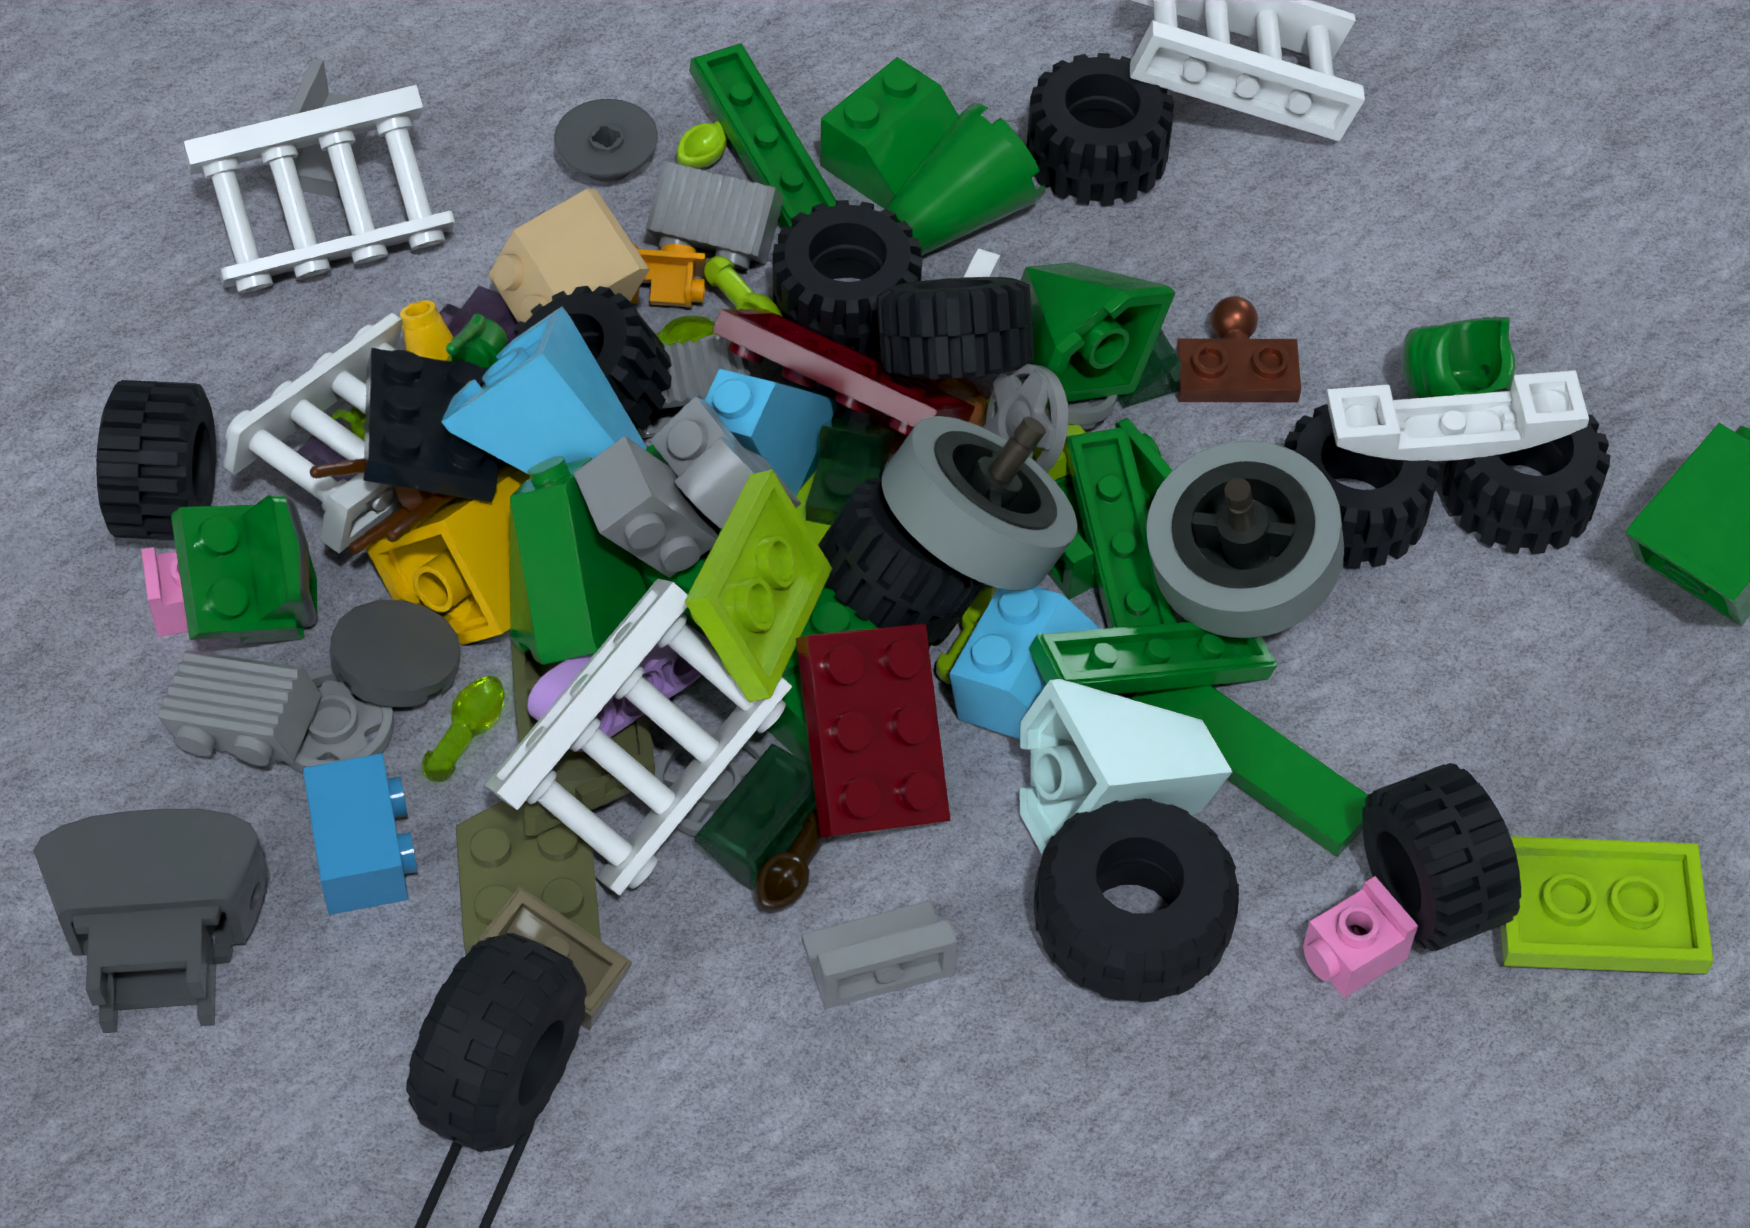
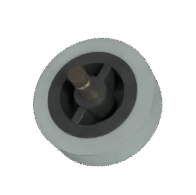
[882,416,1077,591]
[1147,441,1344,638]

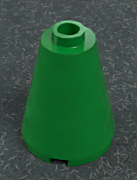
[885,103,1045,256]

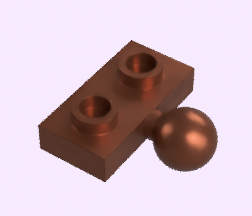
[1175,296,1301,403]

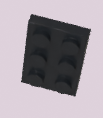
[363,348,497,503]

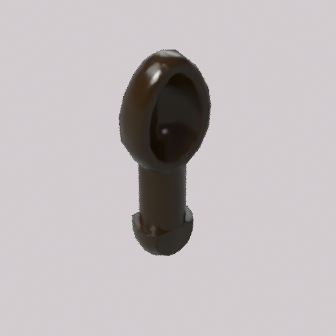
[754,809,833,913]

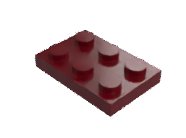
[796,624,951,837]

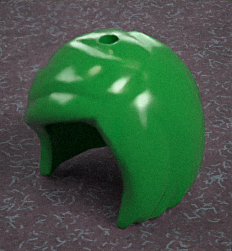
[1402,316,1515,399]

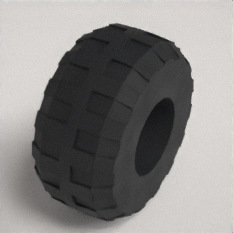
[1034,798,1239,1003]
[406,933,587,1153]

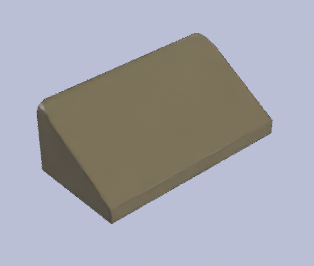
[478,886,632,1030]

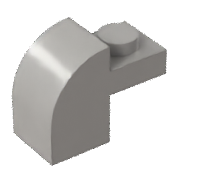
[650,396,801,529]

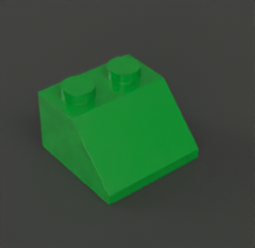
[820,57,959,209]

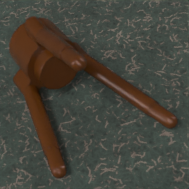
[310,458,458,554]

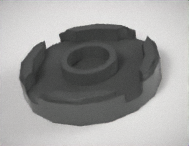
[329,600,461,707]

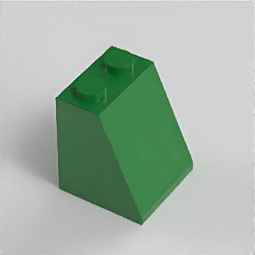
[1625,422,1750,627]

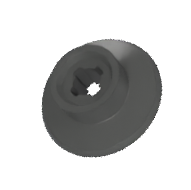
[554,99,658,181]

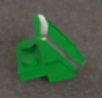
[171,495,317,643]

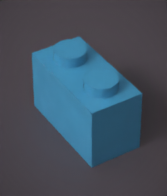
[303,753,418,915]

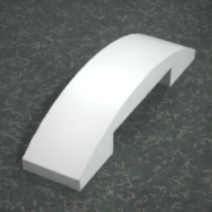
[1326,370,1589,461]

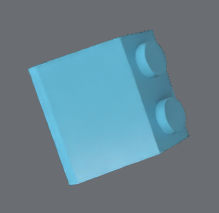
[950,587,1101,739]

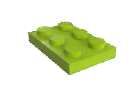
[684,469,832,702]
[1500,836,1713,974]

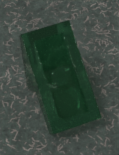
[806,418,894,525]

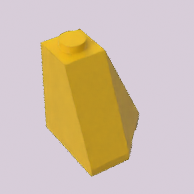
[366,465,530,645]

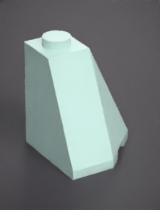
[1020,679,1232,855]

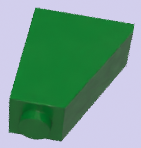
[1020,262,1176,405]
[510,456,647,665]

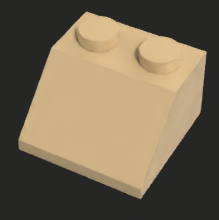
[488,188,650,323]

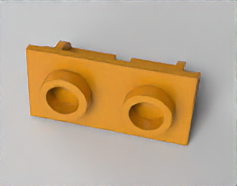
[630,243,707,308]

